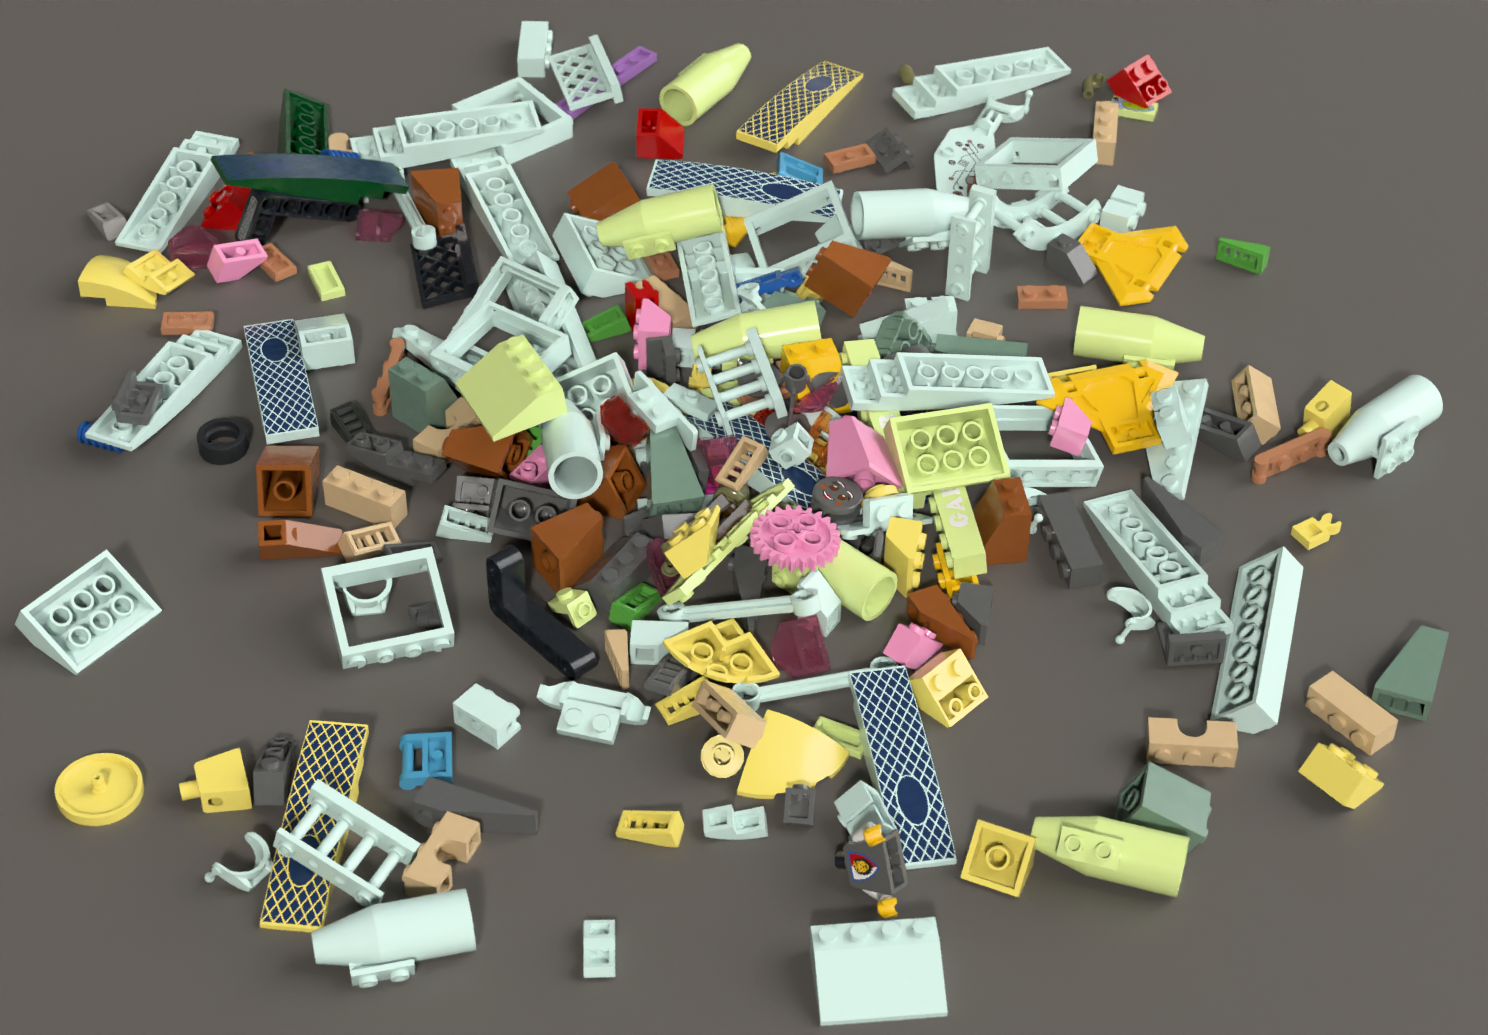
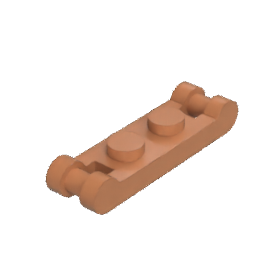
[371,338,406,416]
[1251,428,1332,484]

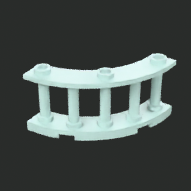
[994,179,1102,251]

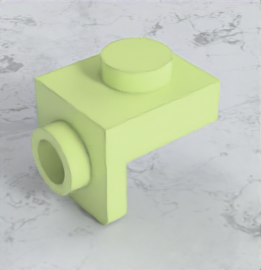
[548,587,597,628]

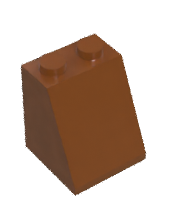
[567,161,640,221]
[411,168,463,237]
[804,241,892,318]
[442,426,534,482]
[576,444,647,519]
[256,446,320,517]
[973,477,1032,565]
[530,503,604,593]

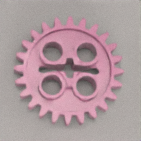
[750,505,841,573]

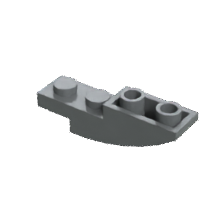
[345,431,447,487]

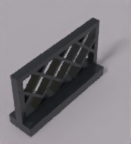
[410,223,479,309]

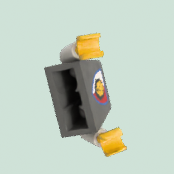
[835,822,909,919]

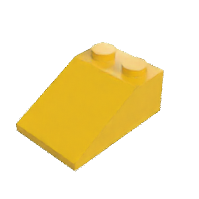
[780,338,852,414]

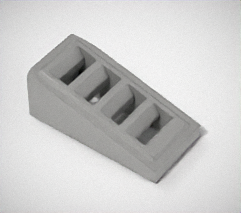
[87,202,127,241]

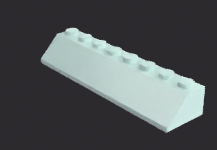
[505,250,596,378]
[1210,546,1303,734]

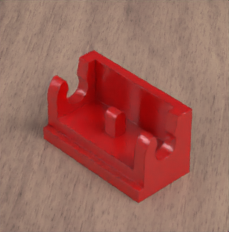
[625,280,659,332]

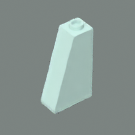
[857,298,957,351]

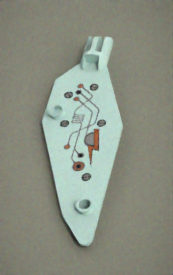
[933,108,1003,197]

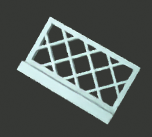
[548,35,624,111]

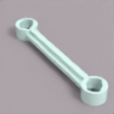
[393,167,437,250]
[657,588,822,623]
[732,656,898,711]

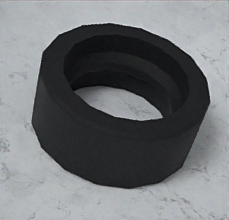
[196,417,249,465]

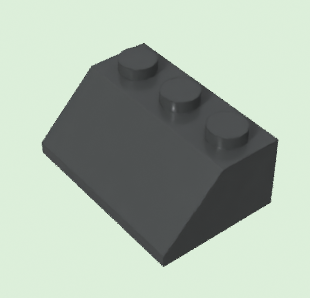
[487,478,577,541]
[571,532,661,613]

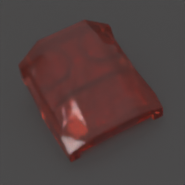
[600,395,649,447]

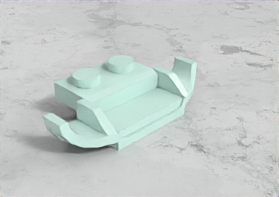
[537,681,651,745]

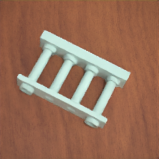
[945,184,997,301]
[695,327,788,436]
[273,779,420,907]

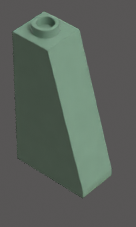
[930,334,1028,357]
[646,426,705,518]
[1371,625,1449,722]

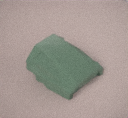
[874,311,932,357]

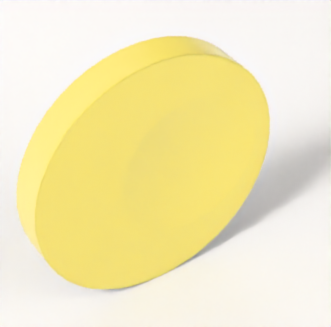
[55,753,144,826]

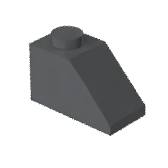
[1045,233,1098,287]
[952,582,994,645]

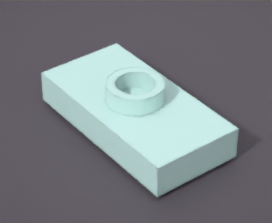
[664,383,718,422]

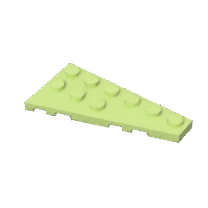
[662,478,795,606]

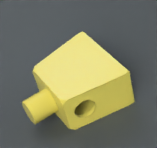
[1297,380,1352,438]
[179,748,252,813]

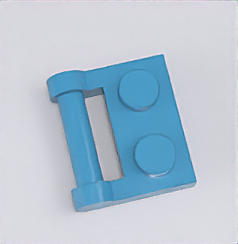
[776,152,823,185]
[399,732,453,790]

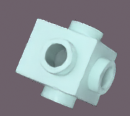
[769,422,814,470]

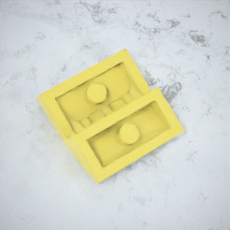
[123,249,196,295]

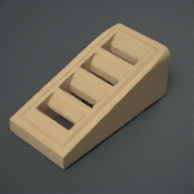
[877,261,913,292]
[715,436,769,492]
[338,521,401,563]
[604,629,629,690]

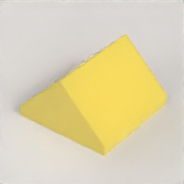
[960,819,1037,897]

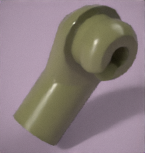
[898,64,918,85]

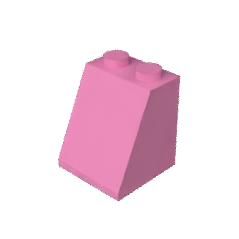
[826,416,902,497]

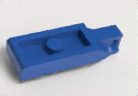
[736,267,803,301]

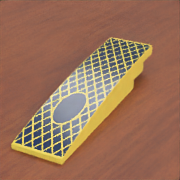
[736,61,863,153]
[260,720,369,933]

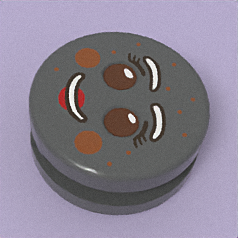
[810,476,863,525]

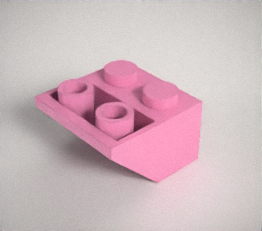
[633,299,671,370]

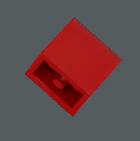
[1106,54,1172,109]
[636,108,685,160]
[200,184,251,231]

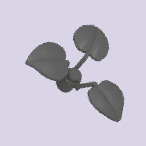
[737,358,848,440]

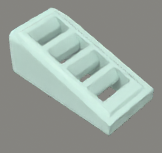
[436,505,493,543]

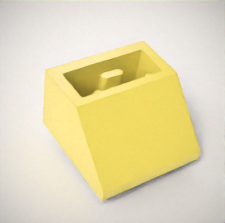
[664,505,721,579]
[884,517,927,598]
[909,648,988,728]
[1298,743,1384,809]

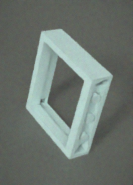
[452,76,574,164]
[974,137,1098,191]
[743,180,859,279]
[447,256,579,359]
[430,301,572,383]
[993,405,1104,487]
[321,547,454,669]

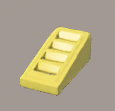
[655,676,708,726]
[615,810,684,848]

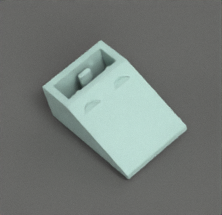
[295,313,355,370]

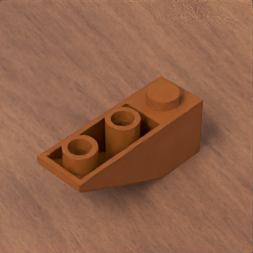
[258,520,343,560]
[906,584,978,660]

